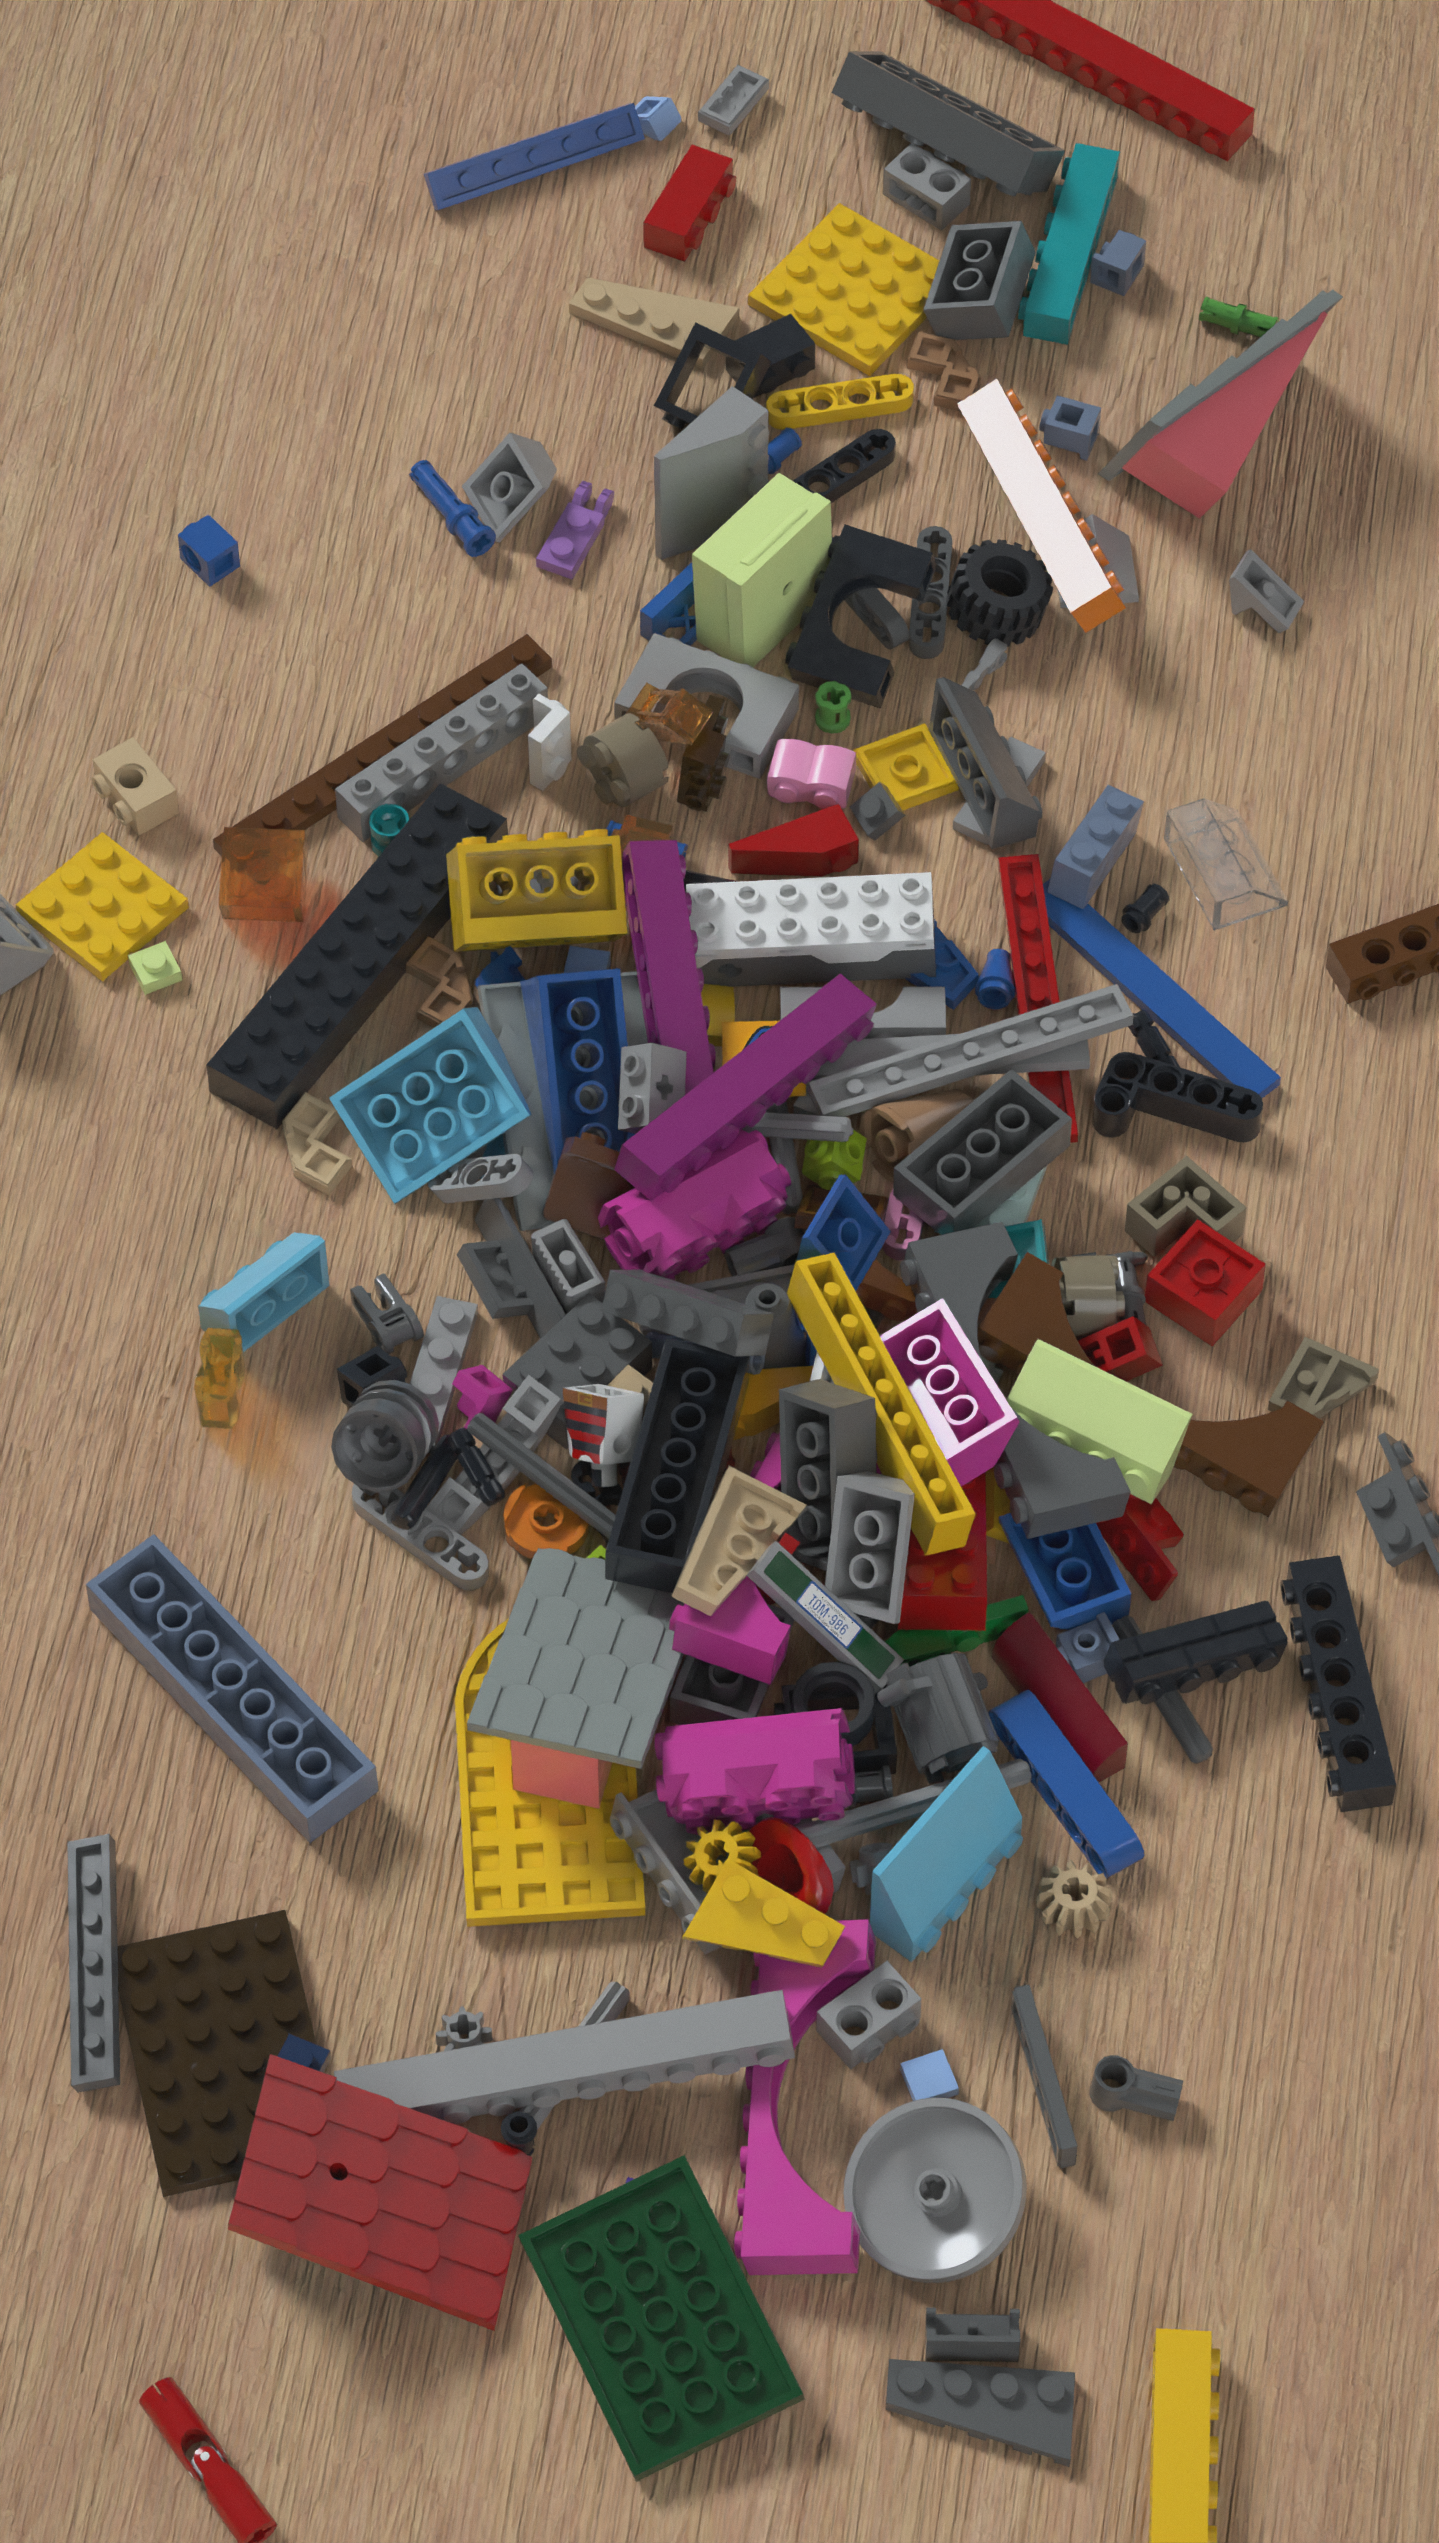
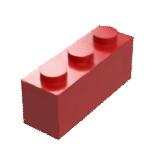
[643,144,736,262]

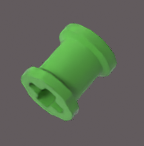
[815,681,851,734]

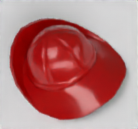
[749,1817,834,1914]

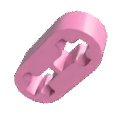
[882,1190,925,1260]

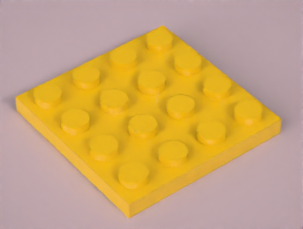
[748,203,940,376]

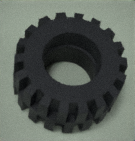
[946,539,1053,647]

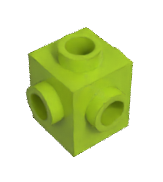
[802,1130,867,1190]

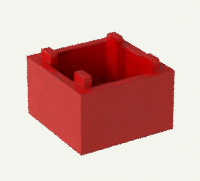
[1145,1219,1266,1347]

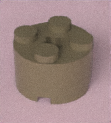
[577,713,669,807]
[1051,1255,1125,1341]

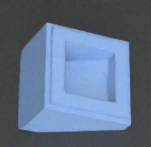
[635,96,681,141]

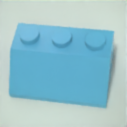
[198,1232,330,1359]

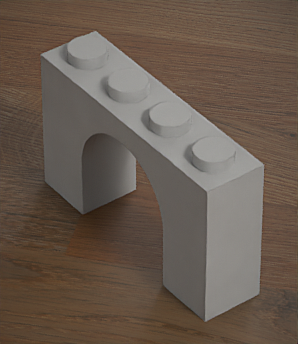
[614,633,799,779]

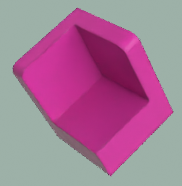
[452,1365,513,1429]

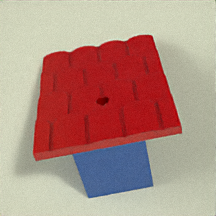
[228,2054,533,2331]

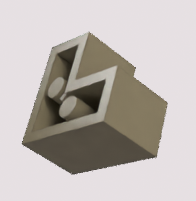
[1125,1156,1247,1257]

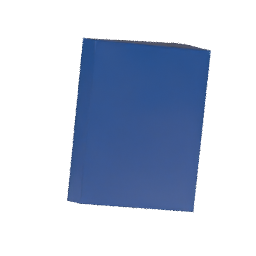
[796,1174,891,1291]

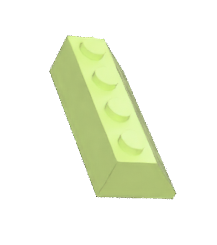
[1007,1339,1193,1504]

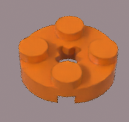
[503,1484,590,1559]

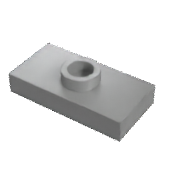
[698,65,769,136]

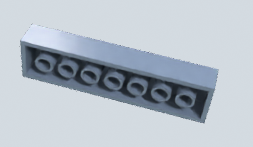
[86,1534,378,1843]

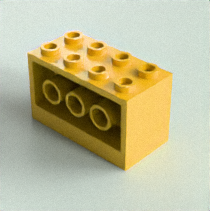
[446,829,627,952]

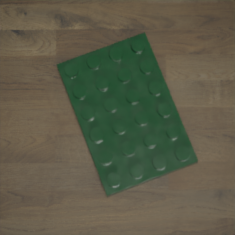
[518,2155,805,2482]

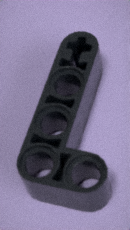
[1092,1052,1263,1143]

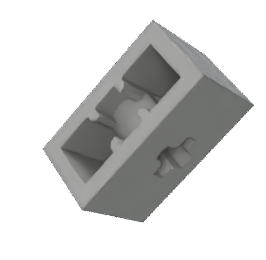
[618,1043,687,1134]

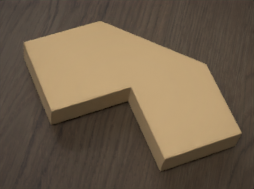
[282,1092,352,1196]

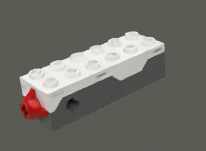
[686,872,936,987]

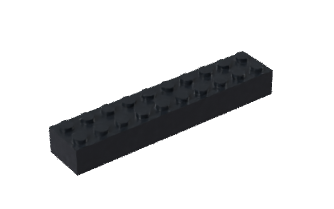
[206,783,508,1129]

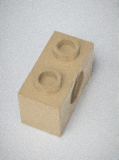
[91,737,179,836]

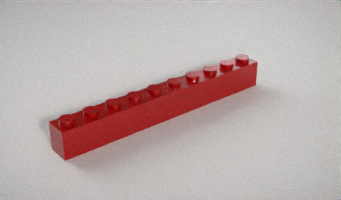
[926,0,1255,162]

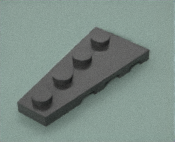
[886,2359,1075,2467]

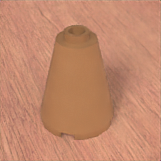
[860,1089,974,1183]

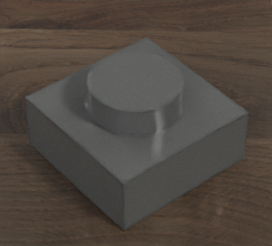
[849,782,906,840]

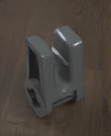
[350,1273,424,1354]

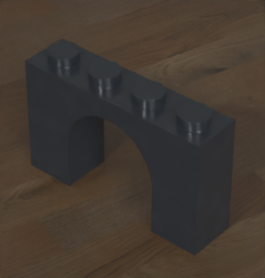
[785,524,937,709]

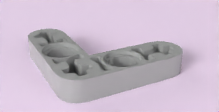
[428,1144,534,1203]

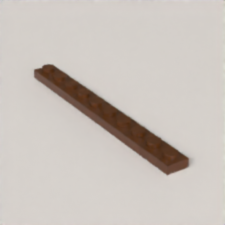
[213,634,552,874]

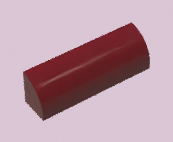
[991,1612,1128,1783]

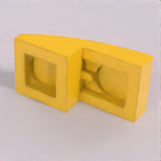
[701,984,735,1047]

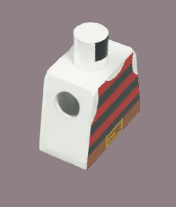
[563,1384,644,1487]

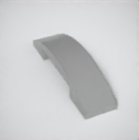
[426,1374,563,1535]

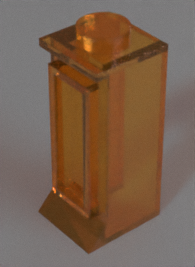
[626,682,714,745]

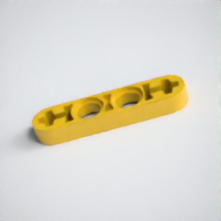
[766,374,914,430]

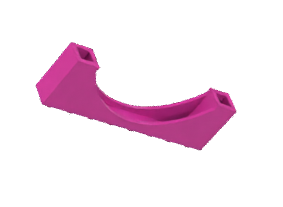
[669,1432,882,1685]
[734,1920,876,2275]

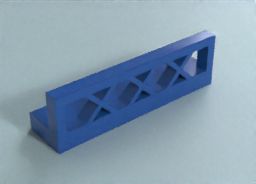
[640,562,697,646]

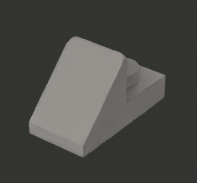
[1229,549,1305,633]

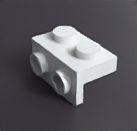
[528,694,572,791]

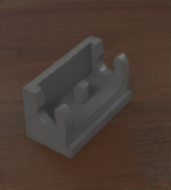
[925,2307,1020,2362]

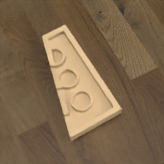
[569,277,739,369]
[671,1466,807,1616]

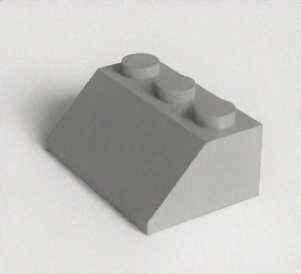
[825,1471,915,1624]

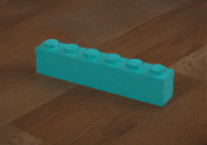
[1018,143,1120,345]

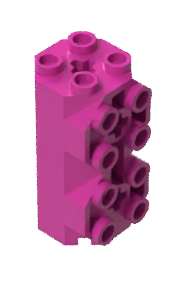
[598,1130,791,1280]
[655,1708,855,1835]

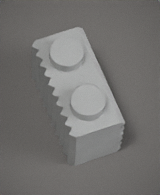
[531,1219,606,1314]

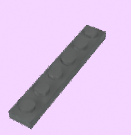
[67,1834,120,2093]

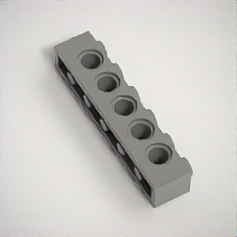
[335,664,548,842]

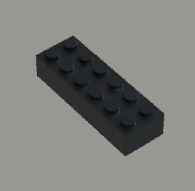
[605,1338,750,1593]

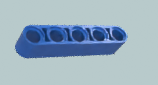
[988,1690,1144,1879]

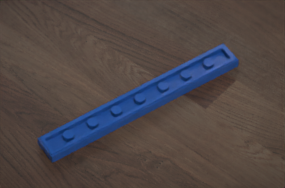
[1043,879,1281,1098]

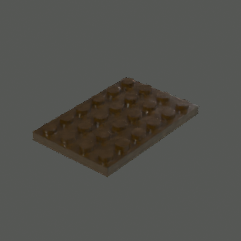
[118,1910,317,2197]

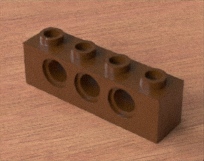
[1326,904,1439,1004]

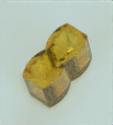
[194,1328,245,1429]

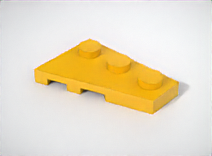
[682,1859,845,1968]

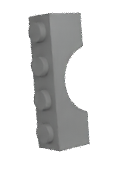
[780,987,946,1039]

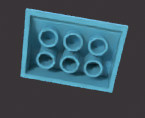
[329,1007,532,1204]
[870,1746,1023,1962]

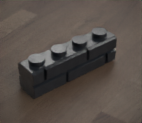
[1104,1600,1288,1704]

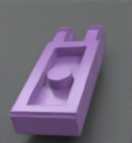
[536,481,614,579]

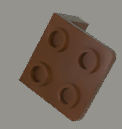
[542,1132,635,1240]

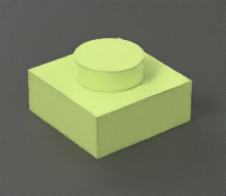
[128,941,182,995]

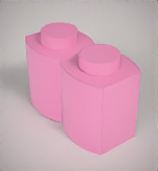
[767,739,856,809]

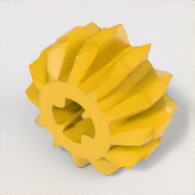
[683,1819,761,1894]

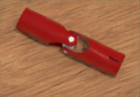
[139,2377,277,2543]

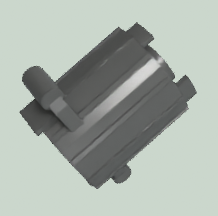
[877,1653,999,1784]

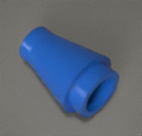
[975,949,1016,1010]

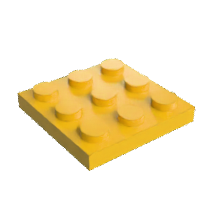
[16,832,189,981]

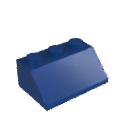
[998,1513,1131,1630]

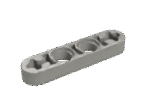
[352,1484,489,1591]

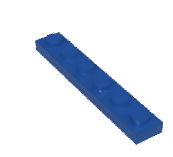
[424,103,645,210]

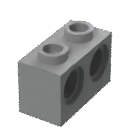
[883,143,971,231]
[816,1961,922,2070]

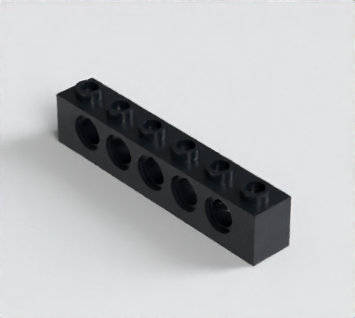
[1280,1555,1396,1812]

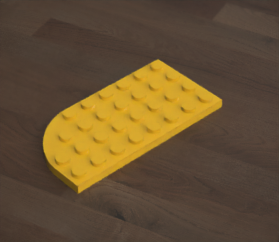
[455,1618,646,1927]

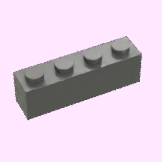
[602,1270,774,1356]

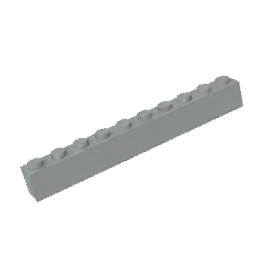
[334,1990,795,2124]

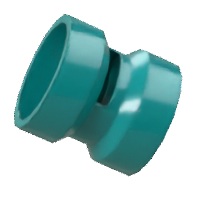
[369,804,409,857]

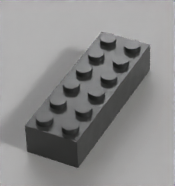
[831,51,1065,196]

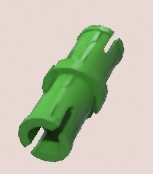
[1199,296,1279,337]

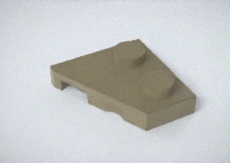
[1268,1337,1379,1418]

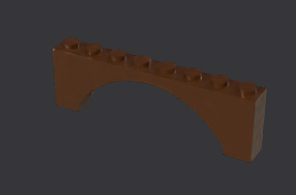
[977,1252,1324,1517]

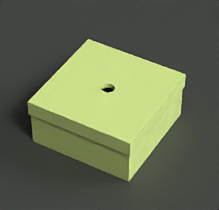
[692,473,832,667]

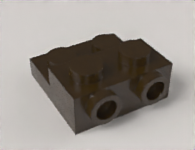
[677,695,730,812]

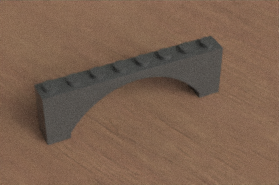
[900,1222,1131,1539]

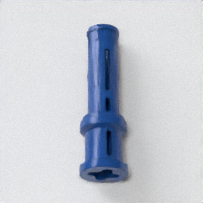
[409,460,496,557]

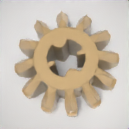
[1036,1860,1112,1939]

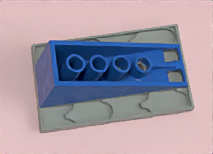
[477,968,648,1231]

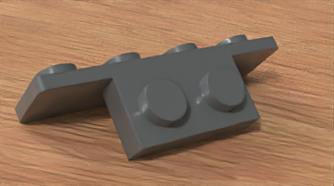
[457,1198,566,1339]
[1356,1432,1439,1575]

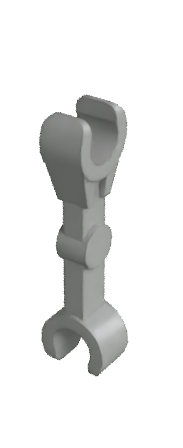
[962,639,1007,691]

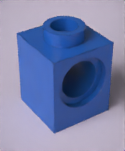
[178,515,240,587]

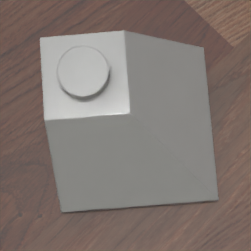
[462,433,557,543]

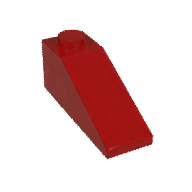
[728,804,859,877]
[1078,1316,1163,1382]

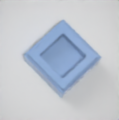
[900,2049,959,2101]

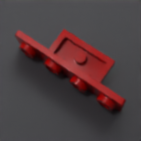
[1096,1494,1184,1601]

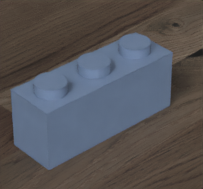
[1047,785,1144,909]

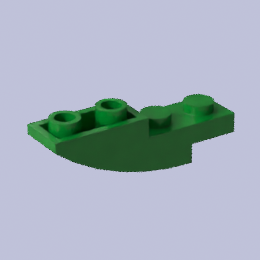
[885,1595,1029,1667]

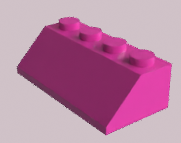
[880,1298,1019,1486]

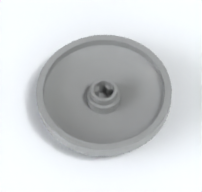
[843,2098,1027,2283]

